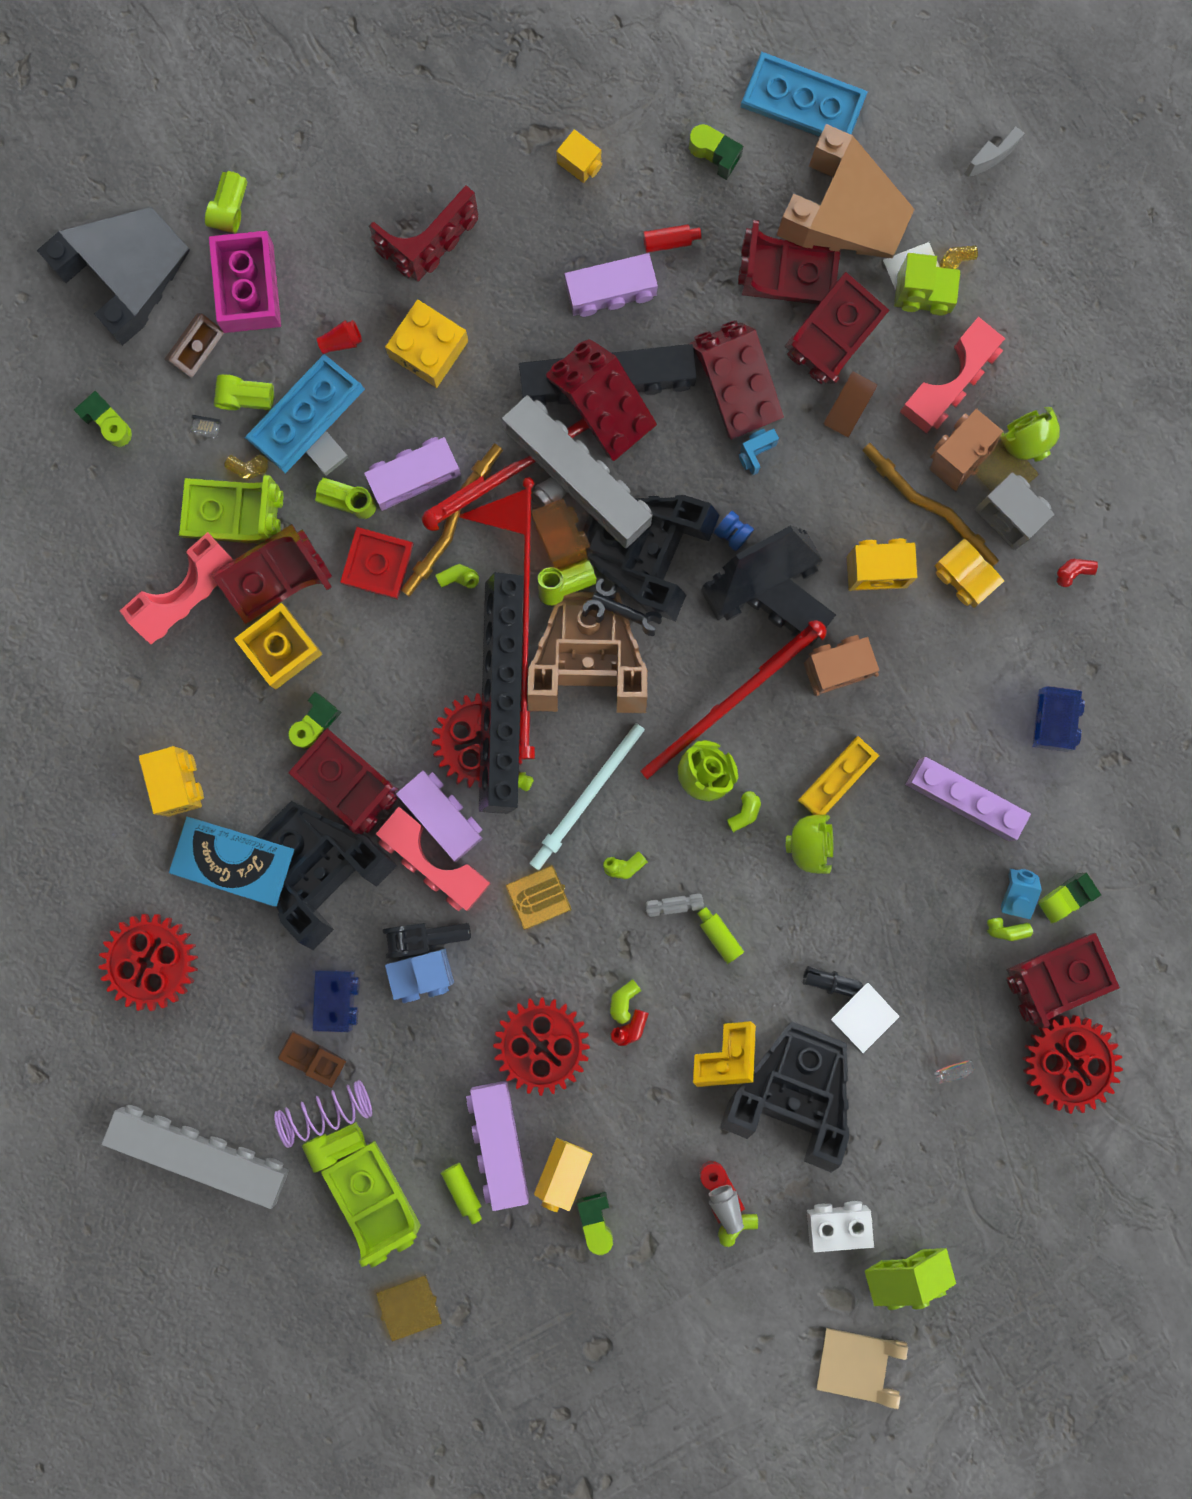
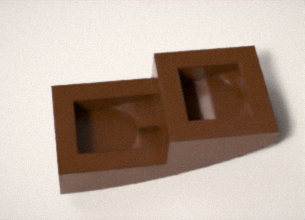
[823,371,878,438]
[278,1030,346,1088]

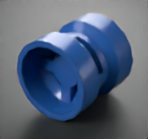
[714,510,754,552]

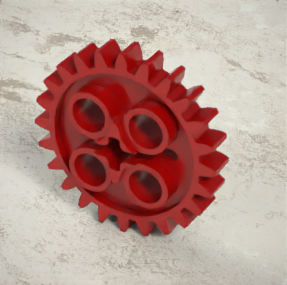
[431,693,523,789]
[98,914,198,1011]
[493,997,590,1096]
[1023,1015,1123,1114]

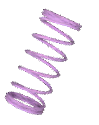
[274,1080,372,1148]

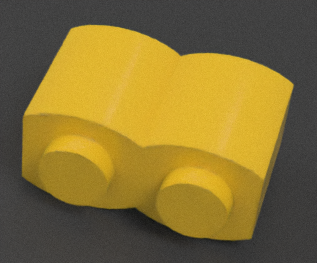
[935,539,1004,608]

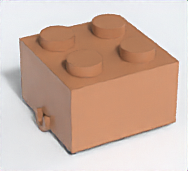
[929,409,1003,492]
[804,635,880,696]

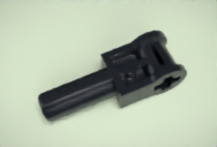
[382,923,471,959]

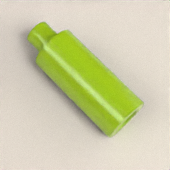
[697,907,744,964]
[441,1163,482,1225]

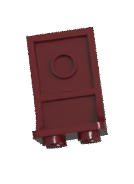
[369,185,478,282]
[738,220,841,305]
[784,272,890,384]
[689,320,784,440]
[546,339,657,461]
[212,524,332,624]
[288,728,399,834]
[1006,933,1120,1028]

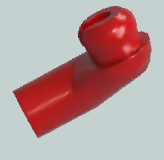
[1056,559,1098,587]
[611,1009,649,1046]

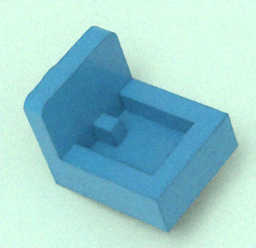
[739,429,779,475]
[1001,869,1042,920]

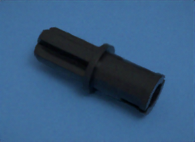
[802,966,863,997]

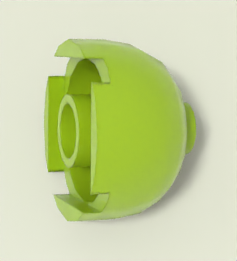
[1000,407,1060,462]
[677,740,738,801]
[786,815,833,874]

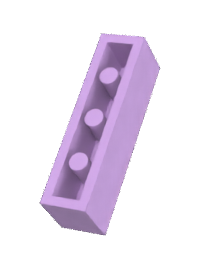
[905,757,1031,841]
[466,1081,529,1211]

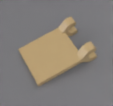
[817,1328,908,1409]

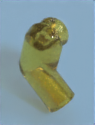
[939,245,978,269]
[224,454,268,480]

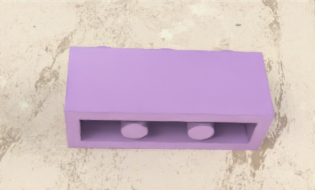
[565,253,658,317]
[364,437,461,511]
[396,771,483,862]

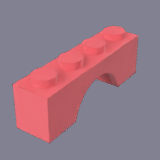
[900,317,1005,434]
[120,532,234,644]
[376,807,491,911]

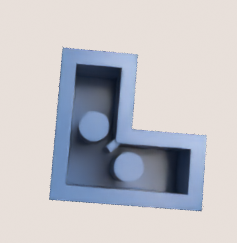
[385,949,454,1003]

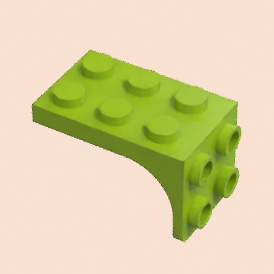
[179,475,284,544]
[321,1141,421,1268]

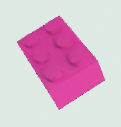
[209,231,281,333]

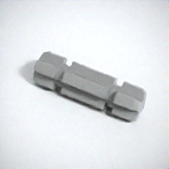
[645,894,704,917]

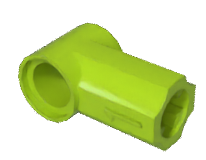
[205,171,248,234]
[214,374,274,411]
[315,477,377,519]
[538,559,597,606]
[301,1122,366,1173]

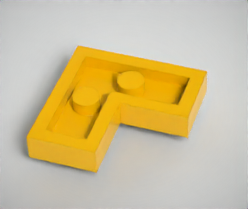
[693,1021,756,1087]

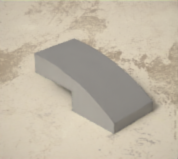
[964,126,1025,177]
[306,431,348,476]

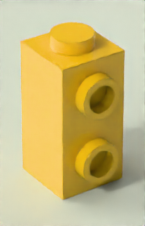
[534,1138,592,1212]

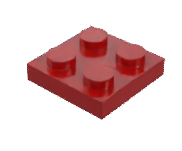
[340,527,414,600]

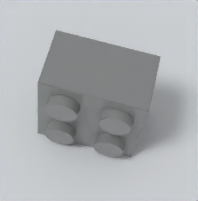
[974,472,1055,550]

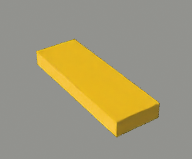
[797,736,879,815]

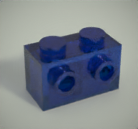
[1032,686,1085,752]
[313,969,360,1032]

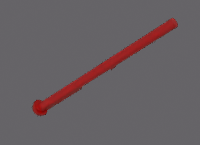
[422,418,589,531]
[640,620,827,780]

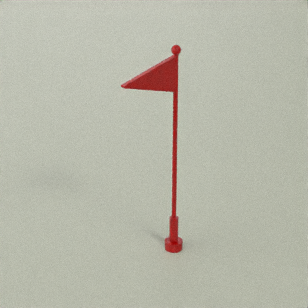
[459,477,535,760]

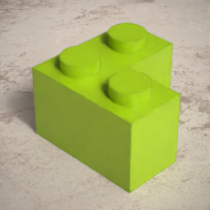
[894,253,960,315]
[864,1248,956,1310]

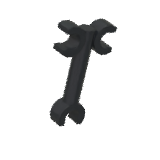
[583,578,662,636]

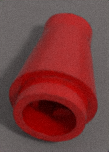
[317,320,362,354]

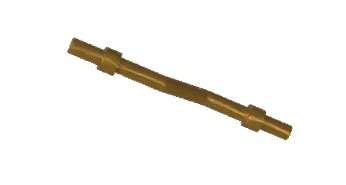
[862,442,1000,567]
[401,443,503,597]

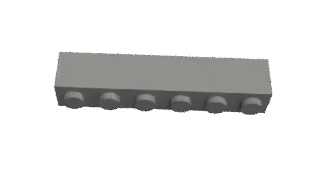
[502,395,652,548]
[102,1105,289,1209]

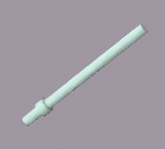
[529,723,645,870]

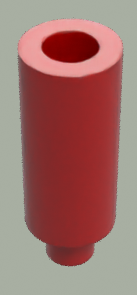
[643,224,702,253]

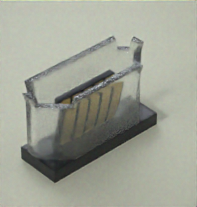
[189,415,222,439]

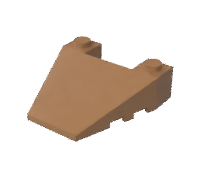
[776,124,914,258]
[528,592,647,713]

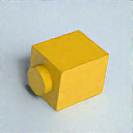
[556,129,602,183]

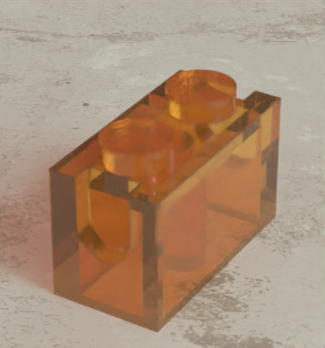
[531,498,590,569]

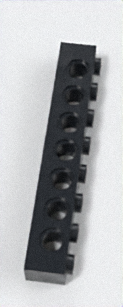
[479,572,523,814]

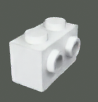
[807,1201,874,1252]

